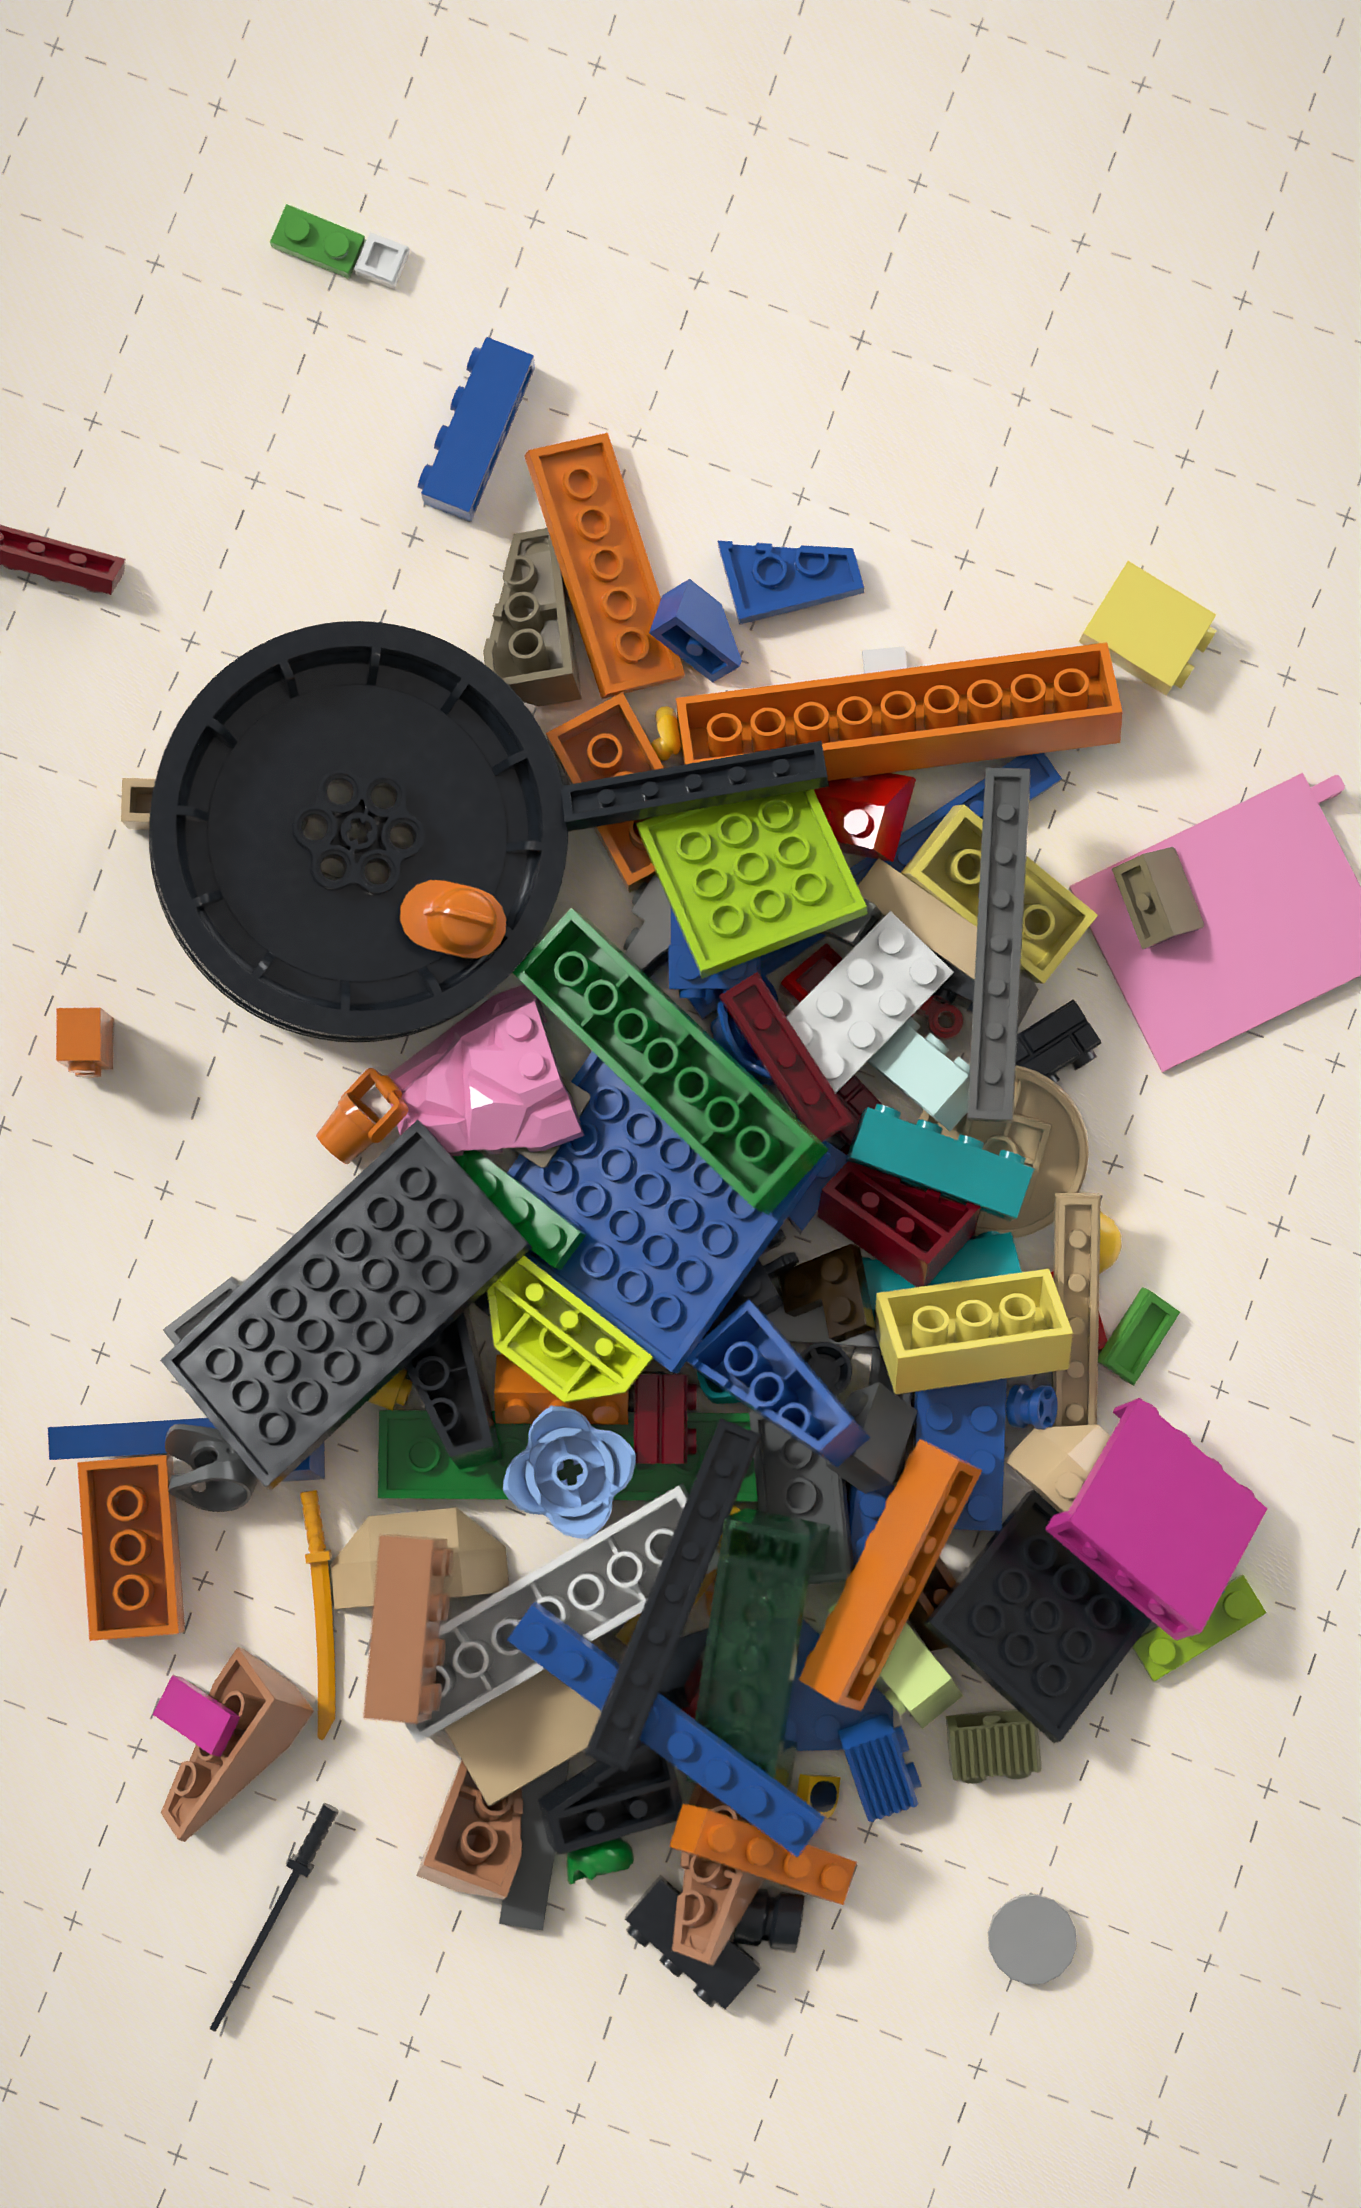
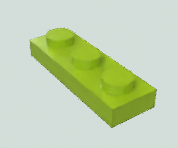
[1132,1575,1267,1682]

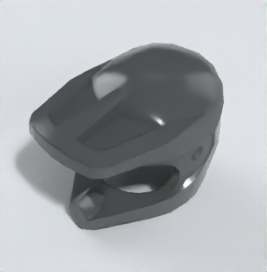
[165,1424,259,1512]

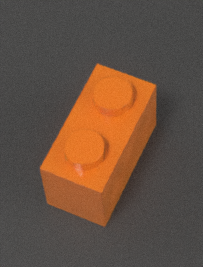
[56,1008,113,1077]

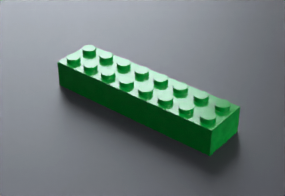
[512,908,829,1215]

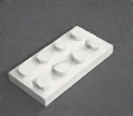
[787,911,954,1093]

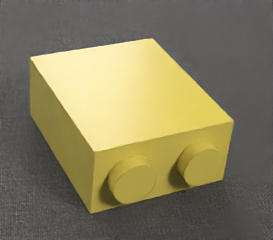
[1079,561,1217,696]

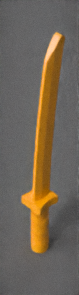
[300,1490,336,1740]

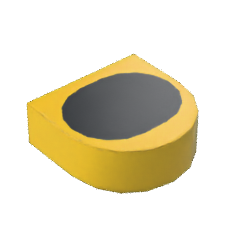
[797,1774,841,1820]

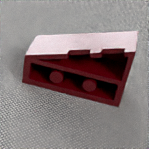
[817,1161,981,1287]

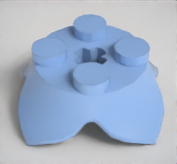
[503,1406,636,1539]

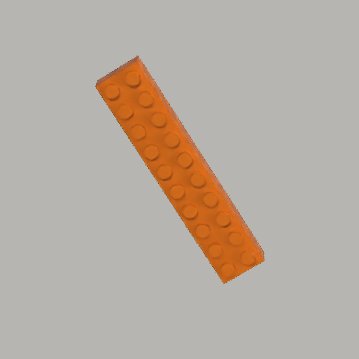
[676,642,1123,781]

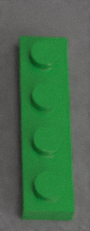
[452,1150,587,1270]

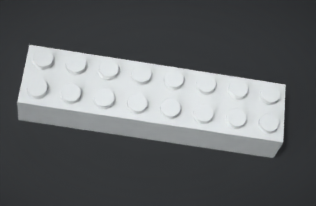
[404,1484,728,1744]

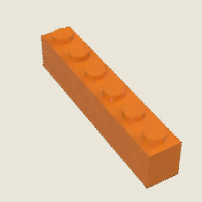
[799,1439,982,1711]

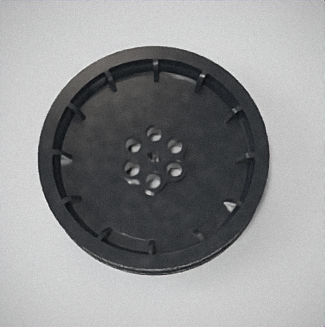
[149,621,568,1043]

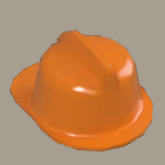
[400,880,506,958]

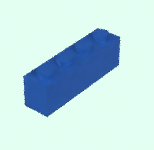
[418,336,536,522]

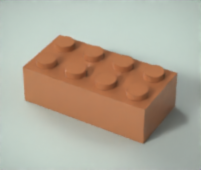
[363,1534,453,1724]

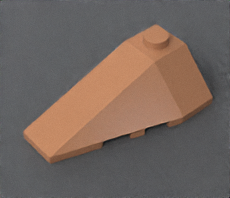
[161,1647,314,1842]
[416,1702,523,1899]
[672,1783,764,1966]

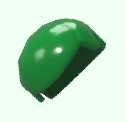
[566,1837,634,1885]

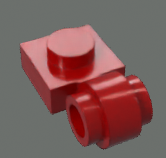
[911,996,963,1040]

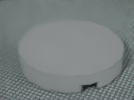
[987,1894,1077,1985]

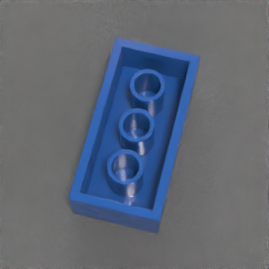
[912,1378,1007,1531]

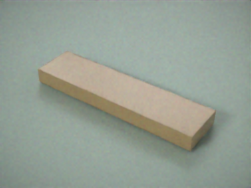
[858,858,977,980]

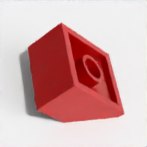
[813,773,916,862]

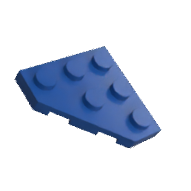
[757,1617,894,1753]

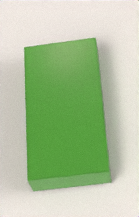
[1098,1287,1180,1386]

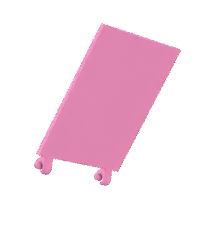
[1069,773,1361,1072]

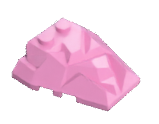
[388,984,584,1156]

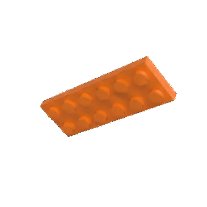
[524,433,685,699]

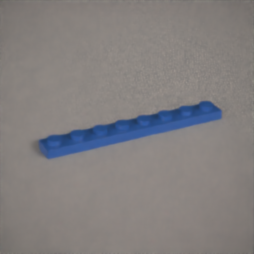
[507,1601,826,1857]

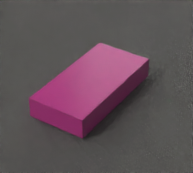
[153,1675,240,1757]

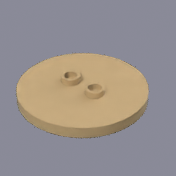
[919,1065,1089,1238]

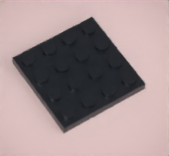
[924,1490,1152,1743]

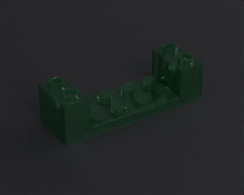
[686,1508,830,1788]

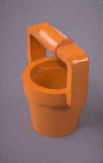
[316,1068,408,1165]

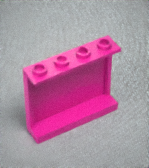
[1045,1398,1268,1641]

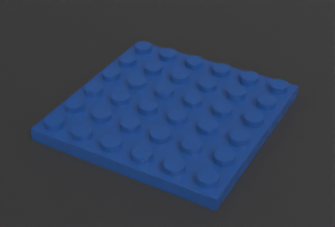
[508,1051,831,1374]

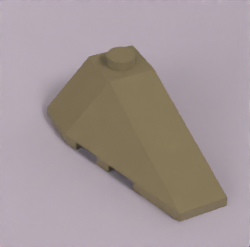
[483,528,582,707]

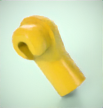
[651,706,682,761]

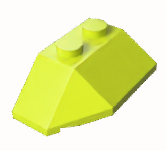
[487,1256,653,1403]

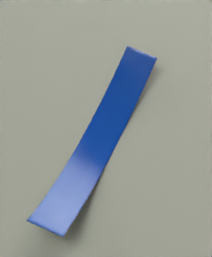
[47,1418,216,1460]

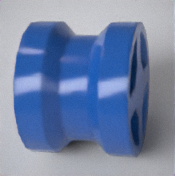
[1006,1384,1058,1429]

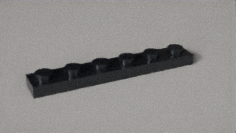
[561,741,829,832]

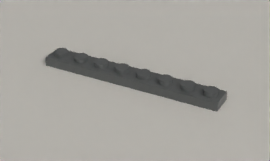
[967,767,1031,1122]

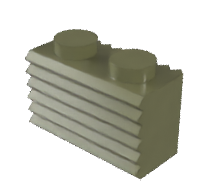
[946,1709,1042,1784]

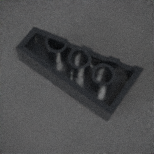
[405,1307,502,1470]

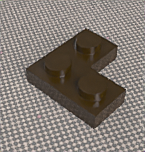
[778,1243,876,1343]

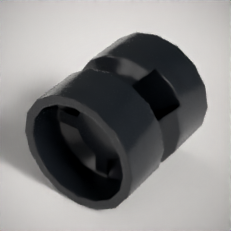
[800,1342,853,1397]
[733,1888,805,1954]

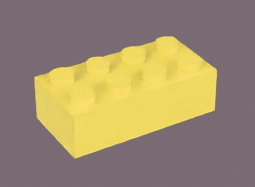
[901,805,1098,984]
[874,1269,1073,1394]

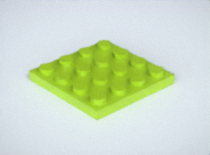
[637,789,867,979]

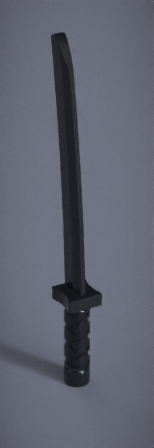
[209,1803,339,2032]

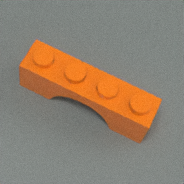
[669,1804,857,1905]

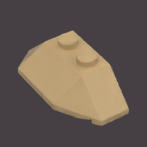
[1004,1425,1111,1513]
[330,1507,509,1609]

